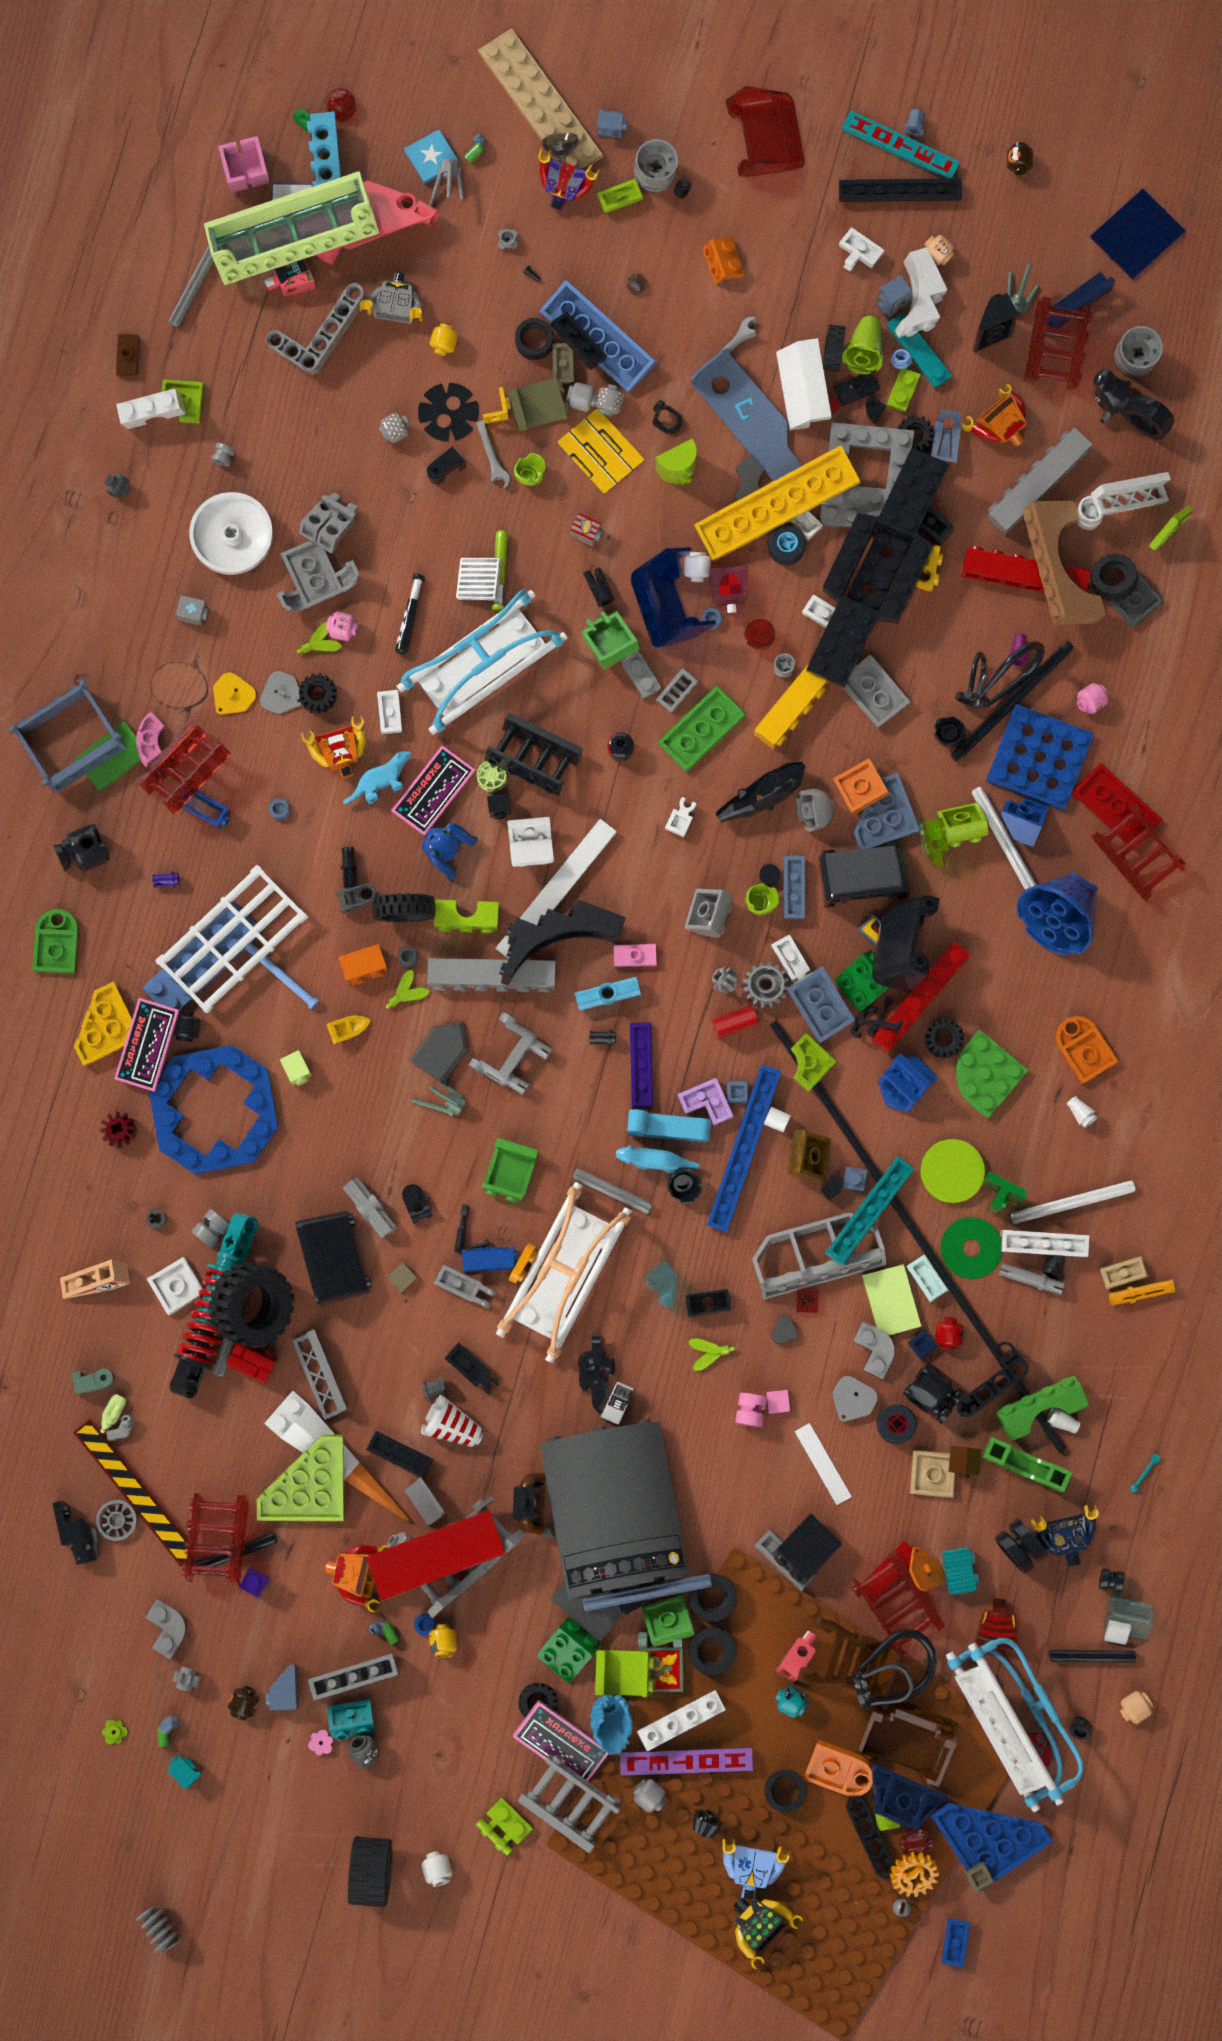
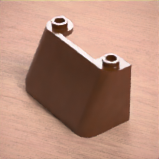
[856,1696,959,1787]

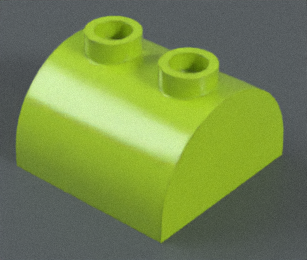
[655,439,697,486]
[937,802,988,847]

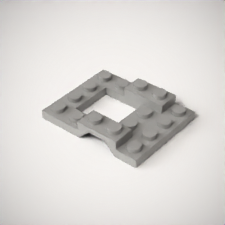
[820,422,914,531]

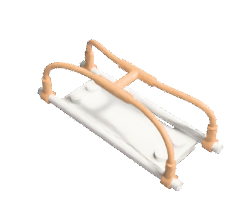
[496,1182,632,1364]

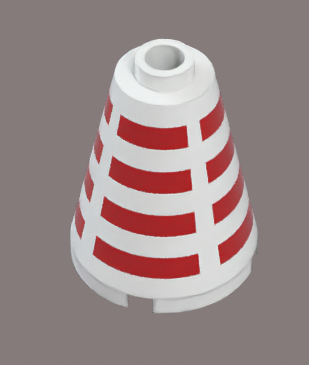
[421,1395,483,1447]

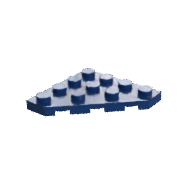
[931,1803,1053,1891]

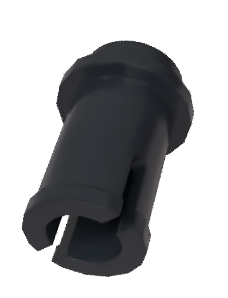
[589,1030,616,1047]

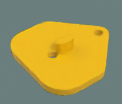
[213,672,256,715]

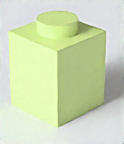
[280,1050,312,1086]

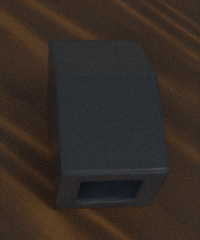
[821,1176,844,1201]

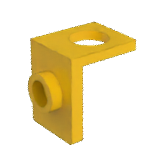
[483,387,511,424]

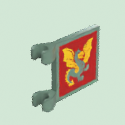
[638,1632,684,1692]

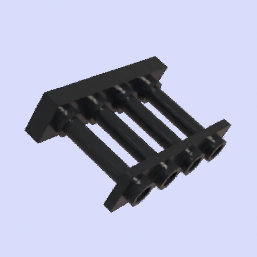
[484,712,583,796]

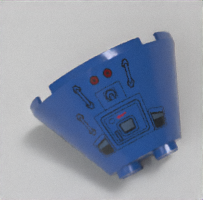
[1016,872,1098,955]

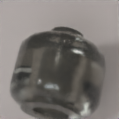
[626,273,649,295]

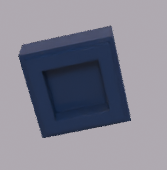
[907,1330,938,1360]

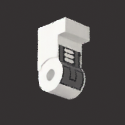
[601,1382,633,1426]

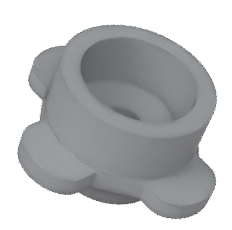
[498,229,518,250]

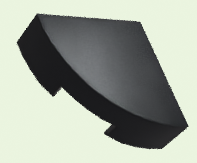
[866,395,886,424]

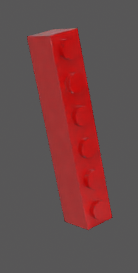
[961,546,1090,593]
[871,942,970,1055]

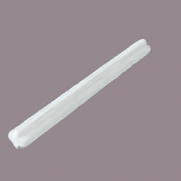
[972,787,1036,890]
[1011,1181,1135,1224]

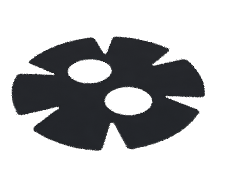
[418,383,479,441]

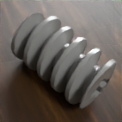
[136,1903,181,1953]

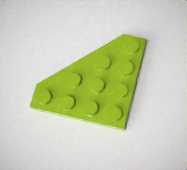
[257,1434,344,1521]

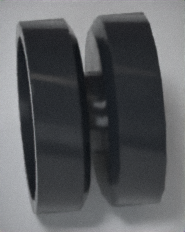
[994,1518,1048,1575]

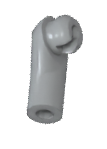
[107,1415,134,1441]

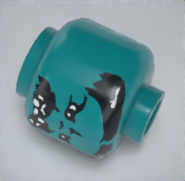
[775,1685,809,1718]

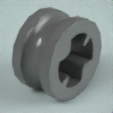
[146,1209,166,1229]

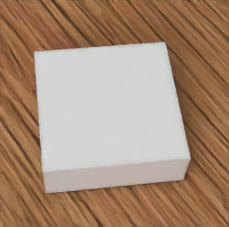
[1104,1620,1131,1645]

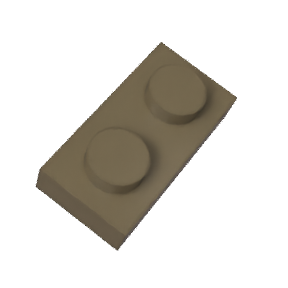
[552,343,574,385]

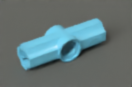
[575,977,641,1011]

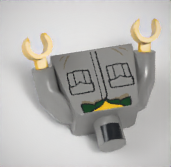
[359,273,423,324]

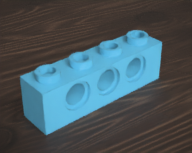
[307,112,341,187]

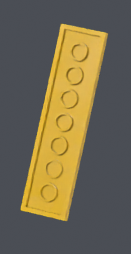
[694,445,861,562]

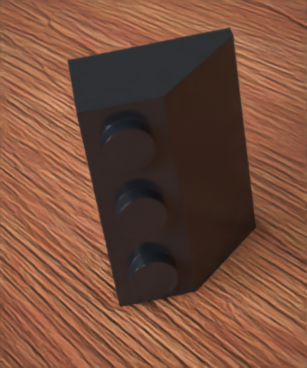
[973,293,1018,353]

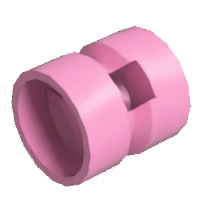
[735,1393,767,1427]

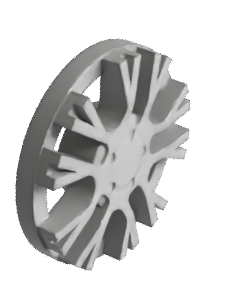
[96,1500,137,1541]

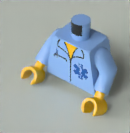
[722,1839,791,1900]

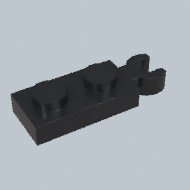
[444,1342,499,1395]

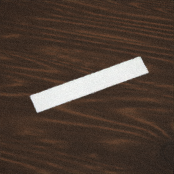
[795,1423,852,1505]

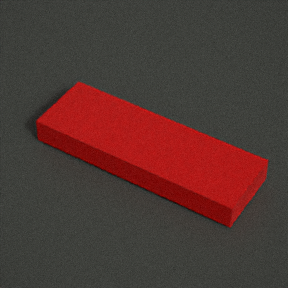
[858,1541,912,1603]

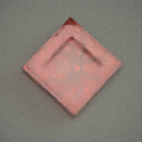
[796,1290,819,1313]

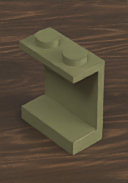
[508,378,570,431]

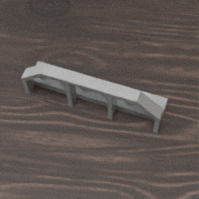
[752,1212,887,1300]

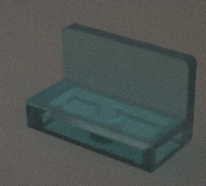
[1104,1596,1153,1639]

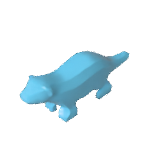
[343,751,412,804]
[616,1145,700,1173]

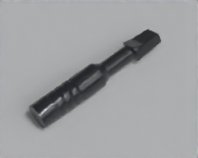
[454,1205,469,1253]

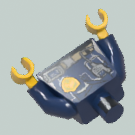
[1031,1505,1099,1567]

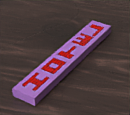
[620,1748,753,1775]

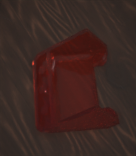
[725,86,805,177]

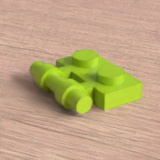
[476,1797,533,1856]

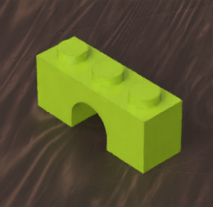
[434,899,499,934]

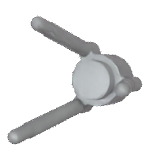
[429,159,464,207]

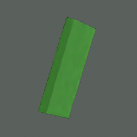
[657,686,746,773]

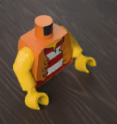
[301,715,366,779]

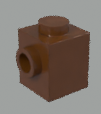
[949,1446,981,1479]

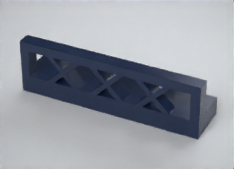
[1035,272,1115,337]

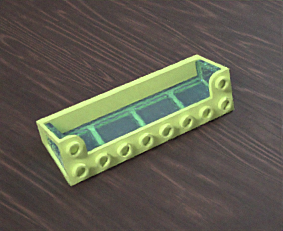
[204,171,380,285]

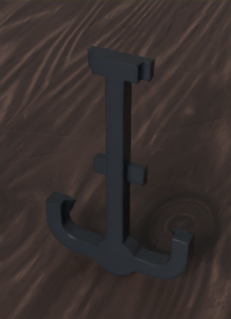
[851,1006,904,1038]

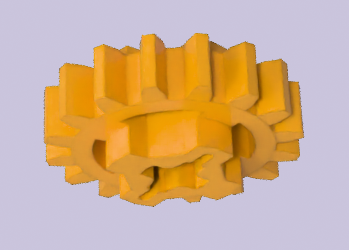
[890,1852,939,1897]

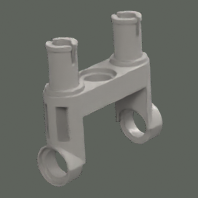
[468,1012,553,1096]

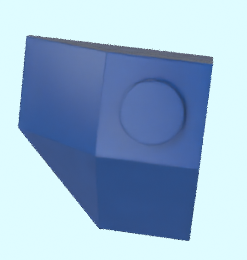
[1001,799,1049,847]

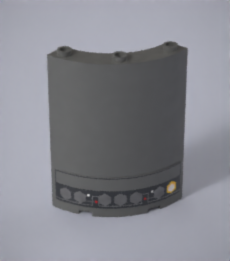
[540,1419,690,1600]

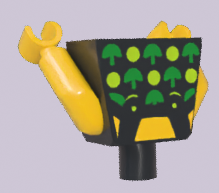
[734,1898,803,1969]

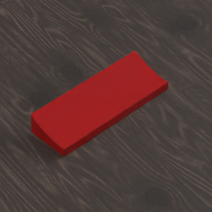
[366,1510,505,1601]

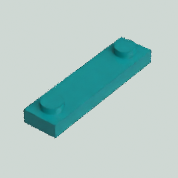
[886,312,952,389]

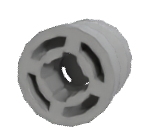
[773,653,795,679]

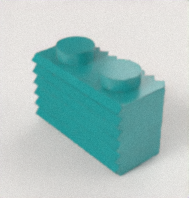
[941,1547,979,1595]

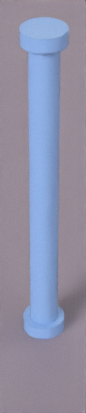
[238,935,319,1010]

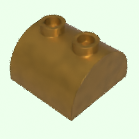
[786,1130,831,1181]

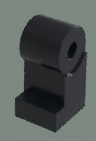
[426,446,466,484]

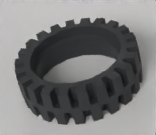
[372,893,435,923]

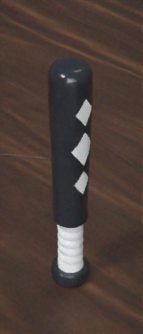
[395,574,425,655]

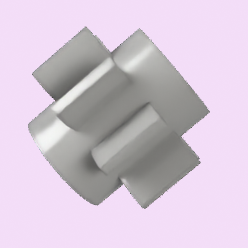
[712,966,738,994]
[172,1666,201,1692]

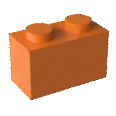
[338,944,388,985]

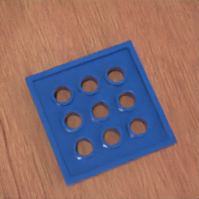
[985,704,1094,811]

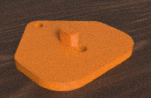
[909,1546,944,1591]

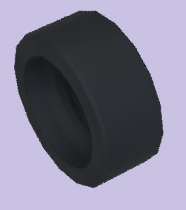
[515,318,554,360]
[764,1770,807,1812]

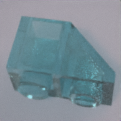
[644,1260,678,1311]

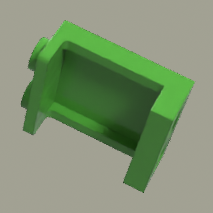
[482,1138,539,1203]

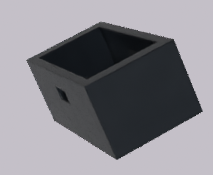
[685,1289,731,1318]

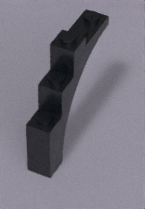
[499,900,626,986]

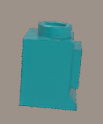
[167,1754,204,1789]

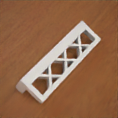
[1091,472,1171,516]
[1000,1230,1089,1257]

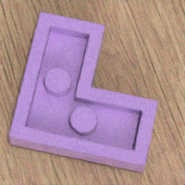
[677,1078,733,1126]

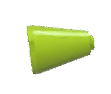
[842,316,883,374]

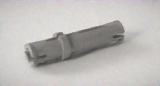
[999,1263,1065,1295]

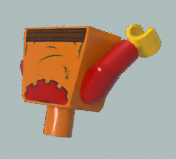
[961,384,1026,447]
[325,1544,389,1613]

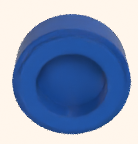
[414,1614,436,1636]

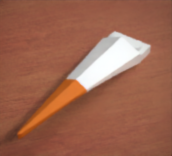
[264,1391,409,1521]

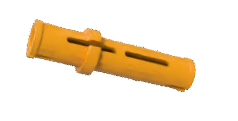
[1108,1279,1175,1306]

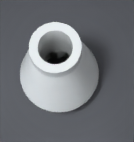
[1067,1096,1097,1128]
[1046,1408,1080,1434]

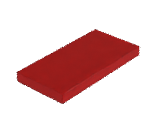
[1071,763,1162,850]

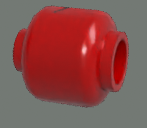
[935,1317,964,1350]

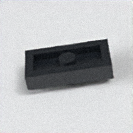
[833,371,880,407]

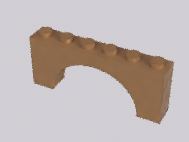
[1022,501,1106,625]

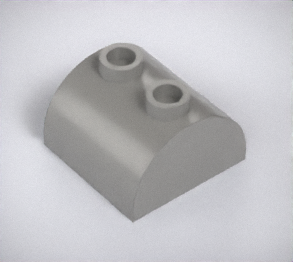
[684,889,733,938]

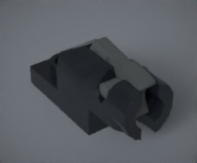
[52,1501,99,1565]

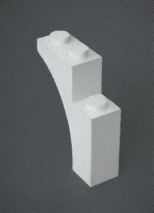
[895,247,947,338]

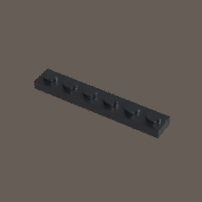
[839,178,962,202]

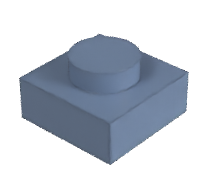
[842,1167,867,1192]

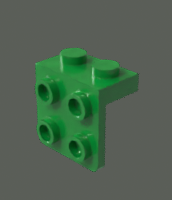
[835,950,890,1011]
[537,1616,601,1683]

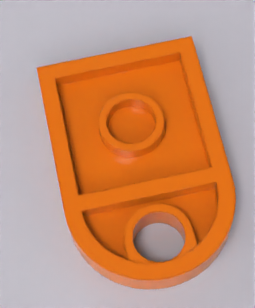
[1055,1016,1119,1085]
[803,1739,873,1797]

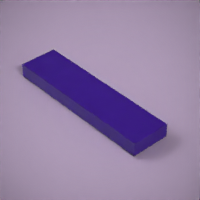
[630,1023,653,1108]

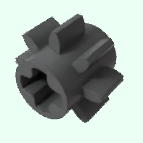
[105,473,131,499]

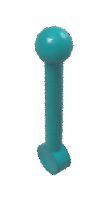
[1130,1454,1160,1493]

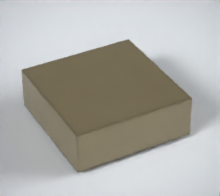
[387,1262,418,1293]
[964,1861,994,1893]

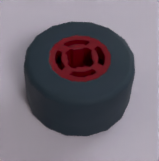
[877,1404,917,1444]

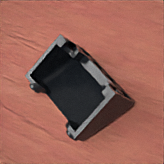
[818,842,910,908]
[872,895,940,993]
[295,1210,372,1307]

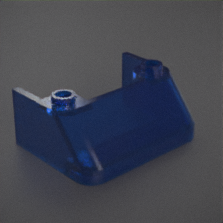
[631,547,716,648]

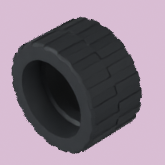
[348,1836,392,1907]

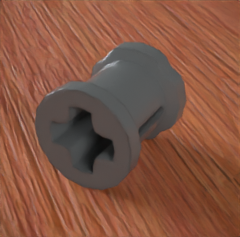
[421,1376,447,1401]

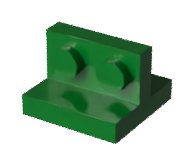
[982,1172,1028,1215]

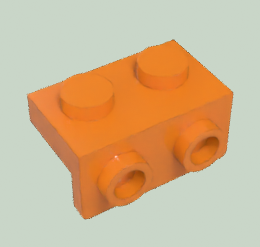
[703,237,745,284]

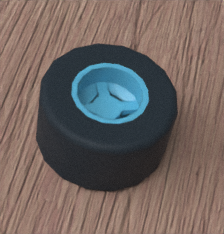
[768,525,806,566]

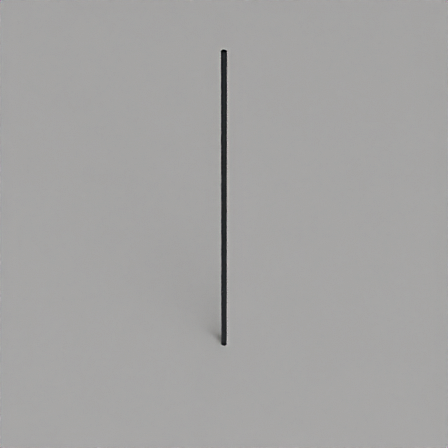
[770,1020,1066,1452]

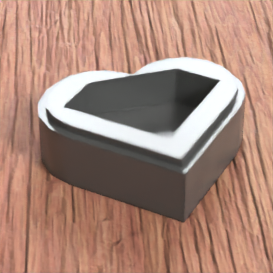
[771,1316,798,1344]

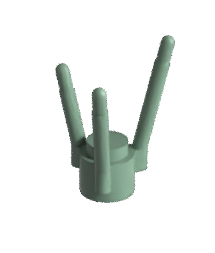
[1007,263,1039,315]
[412,1082,466,1116]

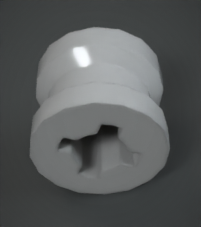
[211,443,236,467]

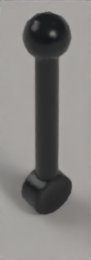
[867,997,893,1037]

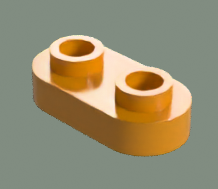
[508,1243,538,1284]

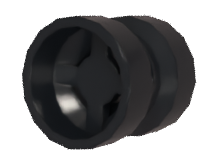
[1099,1568,1125,1593]

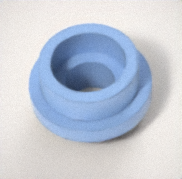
[891,349,912,369]

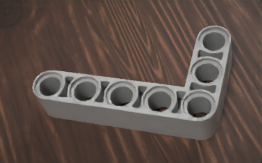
[266,283,367,375]

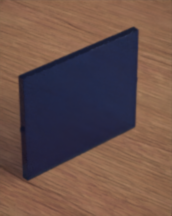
[1090,189,1186,280]

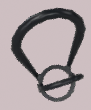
[955,641,1045,709]
[853,1629,937,1710]

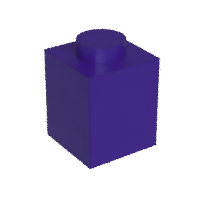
[239,1568,271,1598]

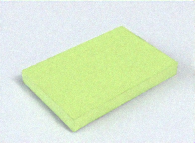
[862,1264,921,1335]

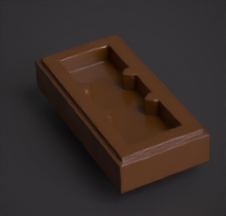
[116,334,139,376]

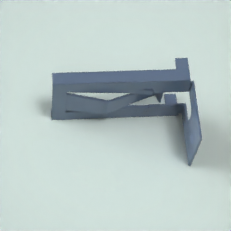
[931,410,962,465]

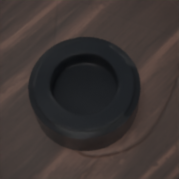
[759,864,780,886]

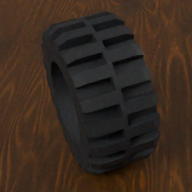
[209,1262,295,1348]

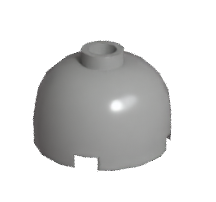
[796,788,835,832]

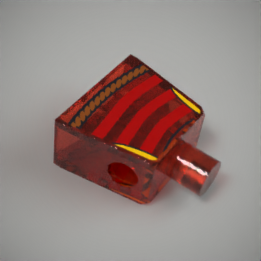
[974,1598,1017,1650]

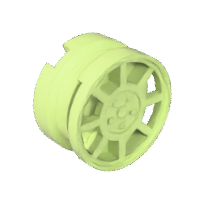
[477,761,507,793]

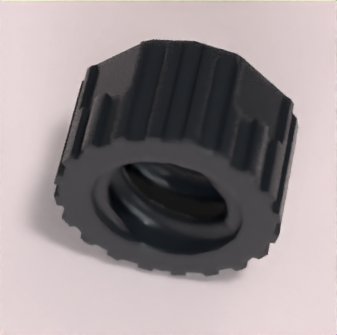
[673,178,692,199]

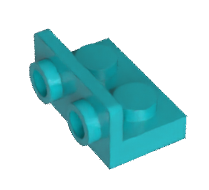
[327,1699,376,1740]

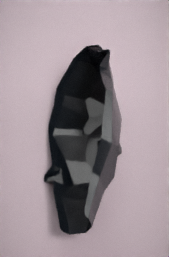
[716,762,806,823]

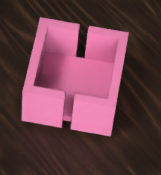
[218,136,270,193]

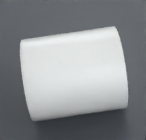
[764,1107,791,1133]

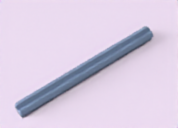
[583,1574,712,1611]

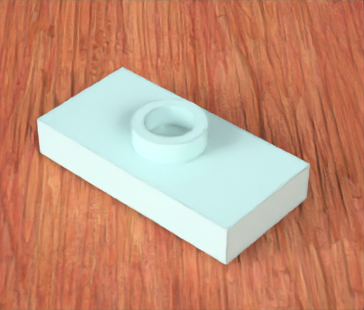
[906,1254,948,1302]

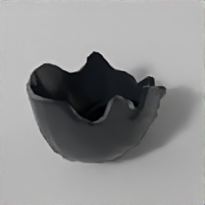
[934,716,966,748]

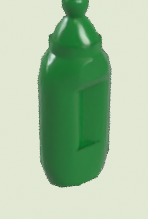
[292,108,324,138]

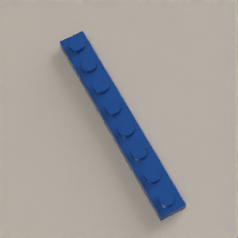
[707,1064,781,1233]

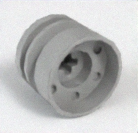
[634,139,678,192]
[1114,326,1163,378]

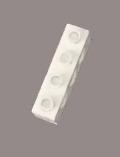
[637,1690,725,1751]

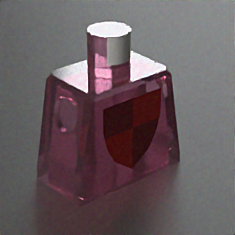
[708,565,748,616]

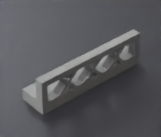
[292,1329,348,1420]

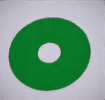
[940,1217,1002,1279]

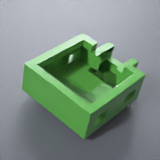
[581,611,640,670]

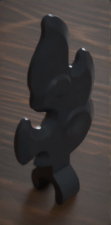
[578,1334,615,1414]

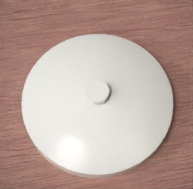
[189,492,273,575]

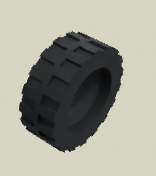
[823,324,846,372]
[1091,553,1138,602]
[689,1573,737,1622]
[688,1627,737,1676]

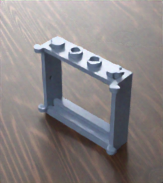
[8,680,126,794]

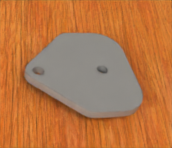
[260,671,301,714]
[832,1376,877,1422]

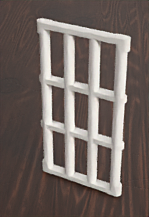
[155,865,308,1013]

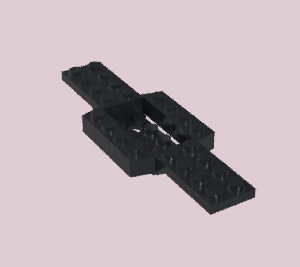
[806,447,950,688]

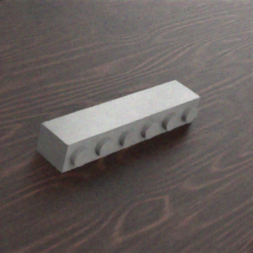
[987,428,1093,536]
[427,958,556,993]

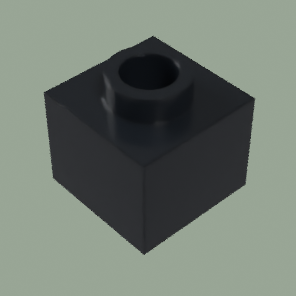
[487,794,511,819]

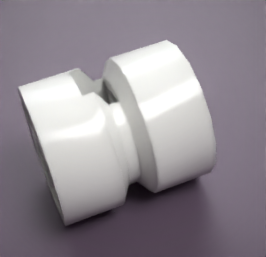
[1076,496,1106,530]

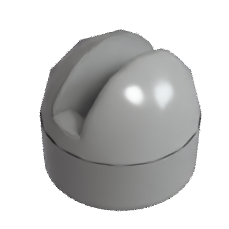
[893,1898,911,1917]

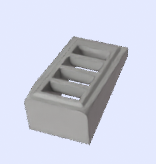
[656,668,700,713]

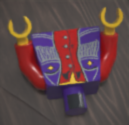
[538,149,600,210]

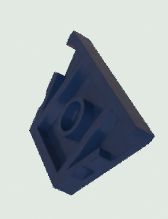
[872,1764,948,1831]

